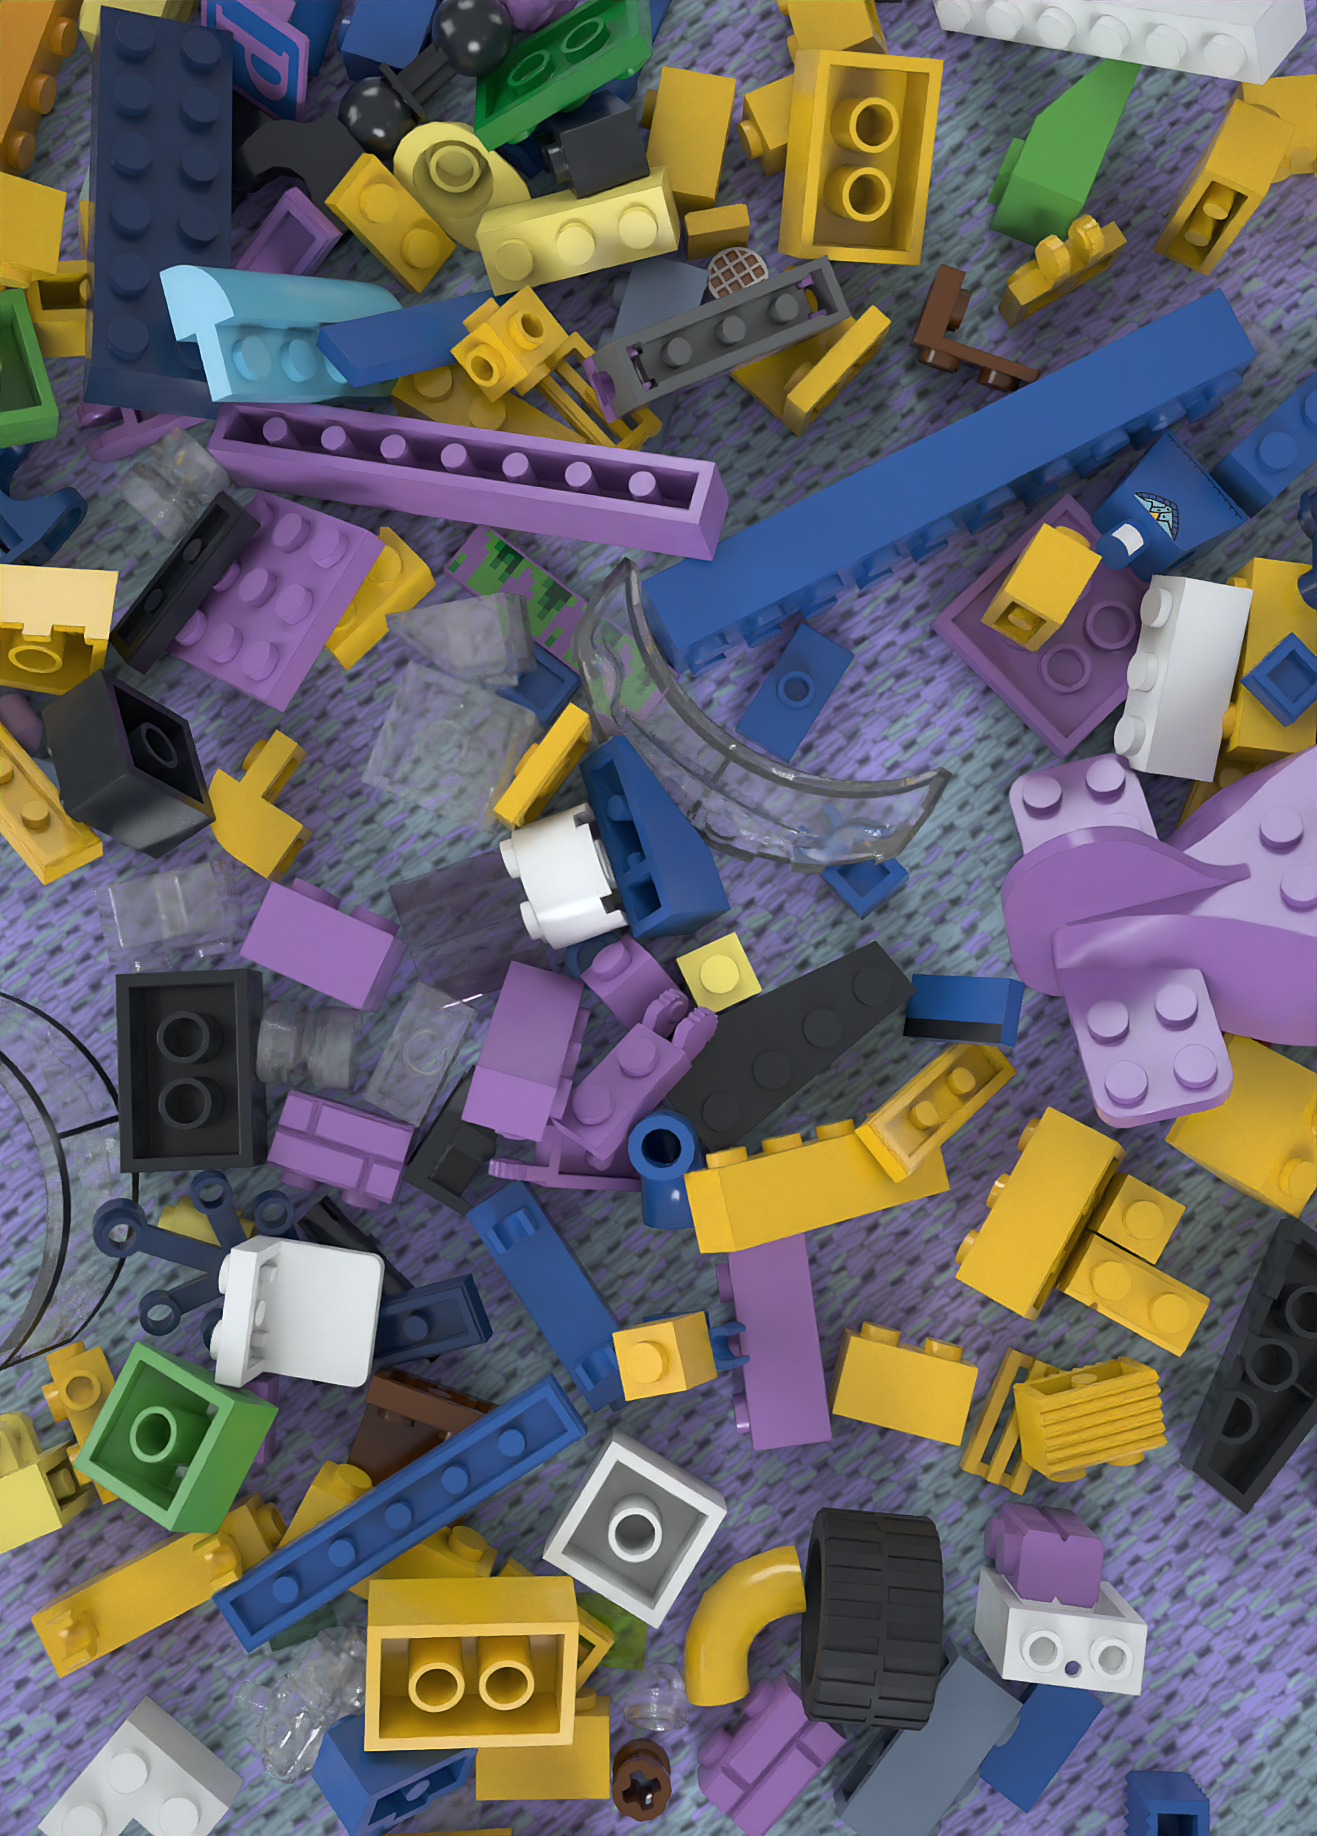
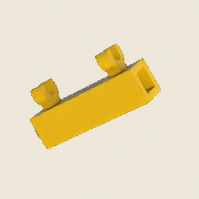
[30,1490,287,1678]

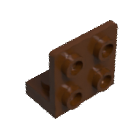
[909,264,1041,394]
[346,1366,500,1530]

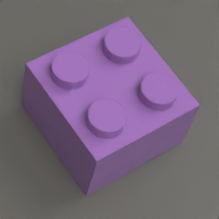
[238,878,409,1013]

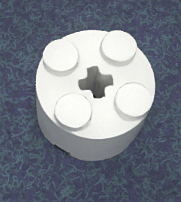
[500,803,630,950]

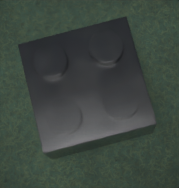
[41,668,216,859]

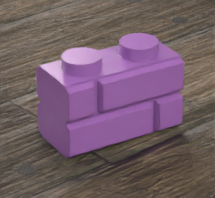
[266,1089,420,1211]
[984,1500,1105,1609]
[697,1669,847,1836]

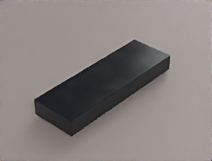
[108,490,261,675]

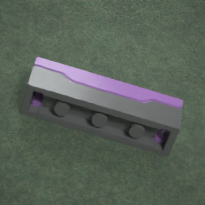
[582,255,852,424]

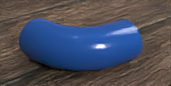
[628,1110,704,1230]

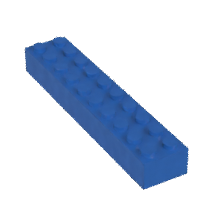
[641,288,1257,677]

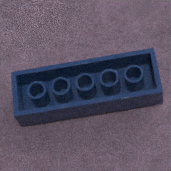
[83,5,233,420]

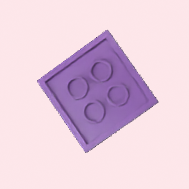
[164,489,386,712]
[930,492,1150,760]

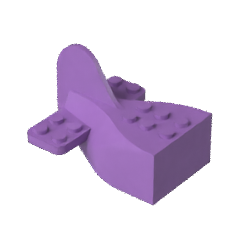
[1000,744,1317,1128]

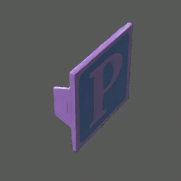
[201,0,309,124]

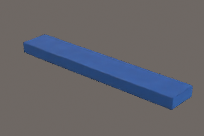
[211,1372,588,1654]

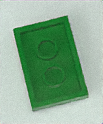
[474,0,653,153]

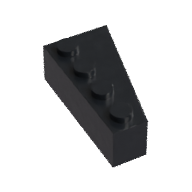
[666,941,918,1153]
[1178,1218,1317,1514]

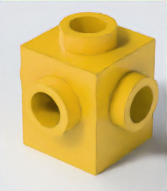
[450,284,569,403]

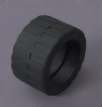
[800,1507,944,1731]

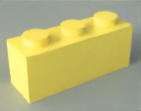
[475,164,681,296]

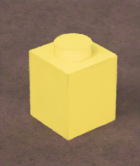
[674,932,762,1013]

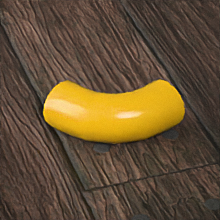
[683,1544,806,1706]

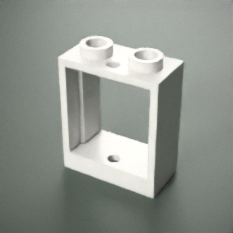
[974,1566,1148,1696]

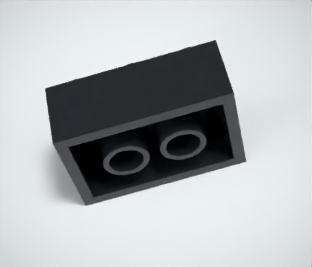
[115,968,268,1173]

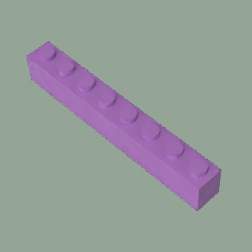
[207,402,729,561]

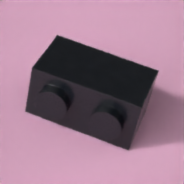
[534,89,650,199]

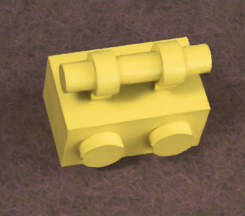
[0,1410,99,1554]

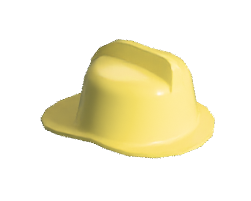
[394,121,532,252]

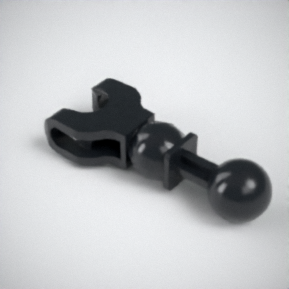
[231,0,513,261]

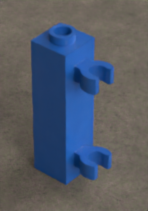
[466,1180,636,1413]

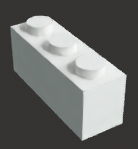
[1114,575,1254,782]

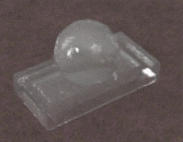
[362,981,480,1127]

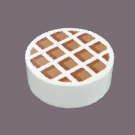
[707,247,768,301]

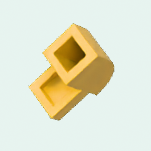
[208,729,313,884]

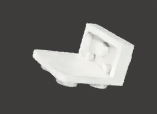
[210,1234,385,1388]

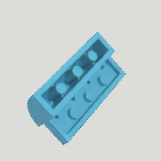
[160,265,403,404]

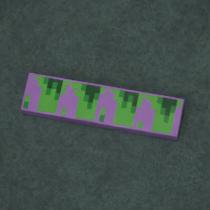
[443,524,680,726]

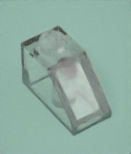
[385,592,538,692]

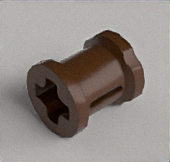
[612,1738,672,1822]

